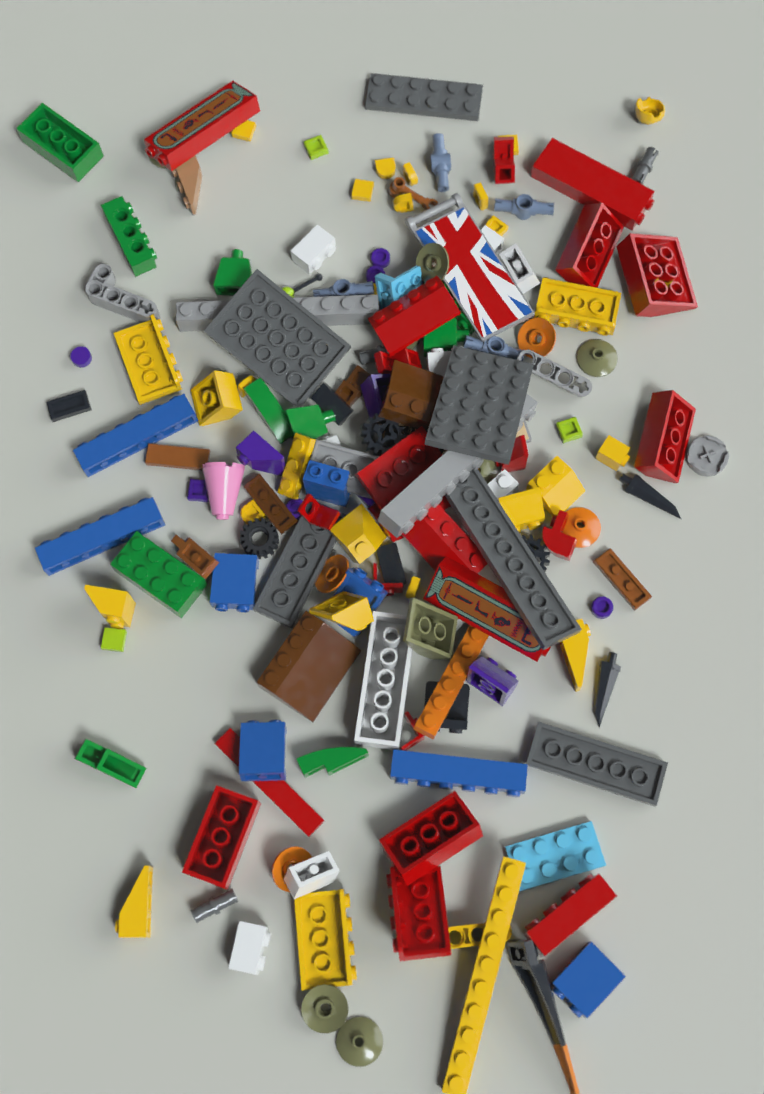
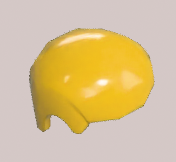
[635,96,665,124]

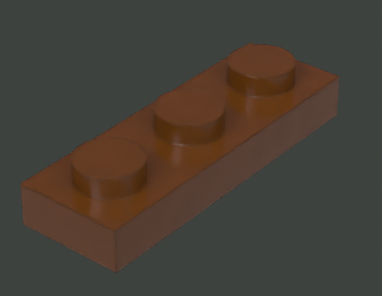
[243,473,298,534]

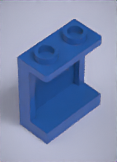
[303,460,351,507]
[210,553,259,613]
[333,567,388,637]
[239,720,287,781]
[551,942,626,1018]

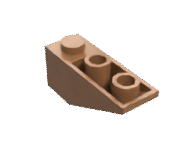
[172,155,203,215]

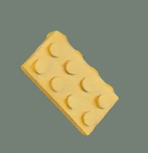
[534,278,622,336]
[114,314,183,405]
[294,889,357,990]

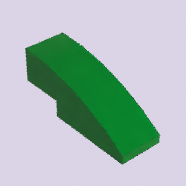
[244,377,291,444]
[75,739,146,788]
[296,747,369,778]

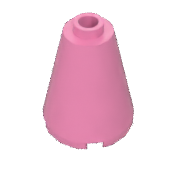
[203,462,245,520]

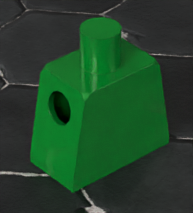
[214,249,252,296]
[424,318,469,357]
[283,405,335,440]

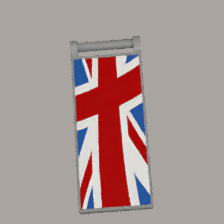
[405,193,535,342]

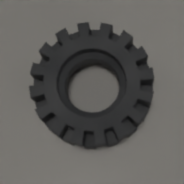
[240,518,279,559]

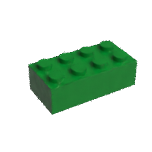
[16,103,104,183]
[110,531,207,619]

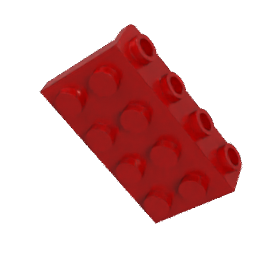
[355,426,443,510]
[386,866,452,961]

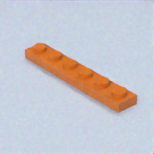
[413,625,489,740]

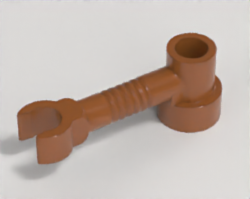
[388,177,438,211]

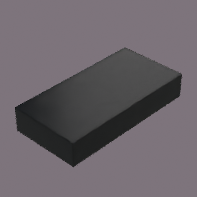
[311,383,354,425]
[46,390,92,422]
[376,542,406,584]

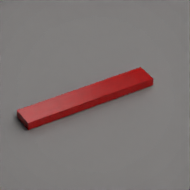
[215,728,325,837]

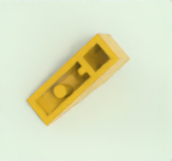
[559,618,591,692]
[115,866,153,938]

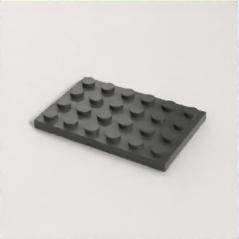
[204,269,351,408]
[425,345,534,465]

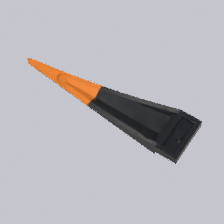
[506,940,580,1094]

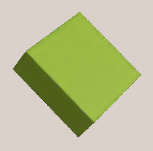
[303,135,329,160]
[556,417,583,443]
[101,627,127,652]

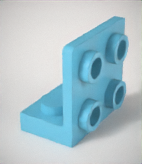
[375,265,423,311]

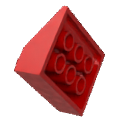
[616,233,698,317]

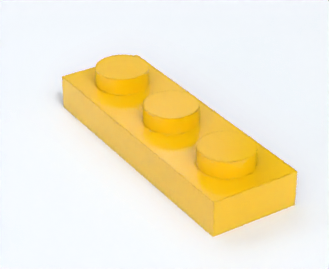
[277,433,316,500]

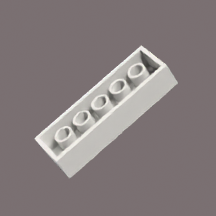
[354,611,413,750]

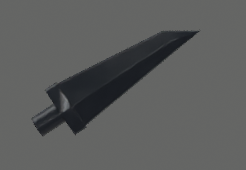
[619,473,682,520]
[595,652,621,728]

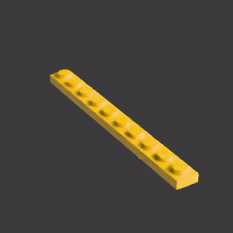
[441,856,526,1094]

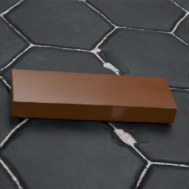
[145,444,210,471]
[593,548,652,611]

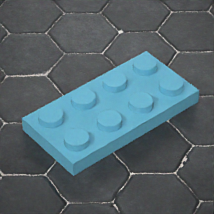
[505,821,606,892]

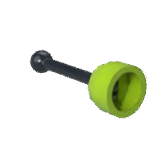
[281,273,323,298]

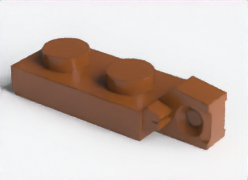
[171,535,219,579]

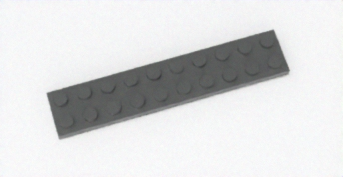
[444,468,582,650]

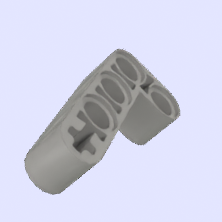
[85,263,160,323]
[517,350,592,397]

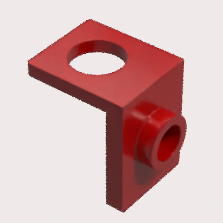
[297,494,340,531]
[373,563,403,596]
[401,711,425,751]

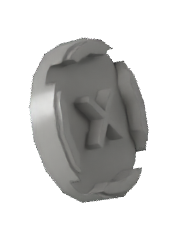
[686,435,729,477]

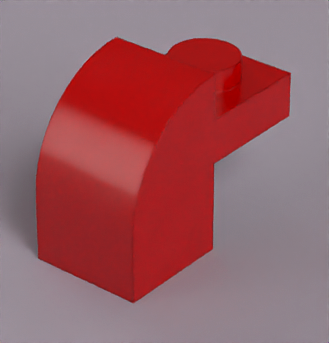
[493,136,515,184]
[374,348,422,374]
[542,510,577,561]

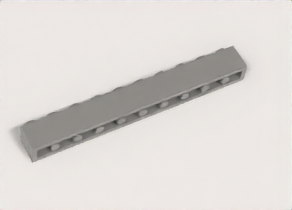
[176,294,379,332]
[378,394,538,538]

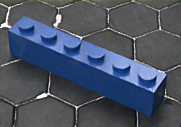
[73,394,198,477]
[35,497,166,576]
[390,749,528,797]

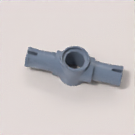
[430,133,451,192]
[494,194,554,220]
[313,279,374,297]
[463,335,525,361]

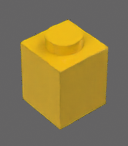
[595,435,631,471]

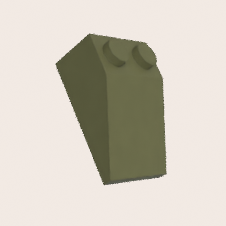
[403,598,458,660]

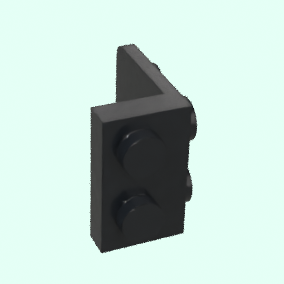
[424,681,470,734]

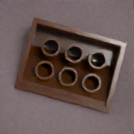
[378,360,444,432]
[256,611,361,722]

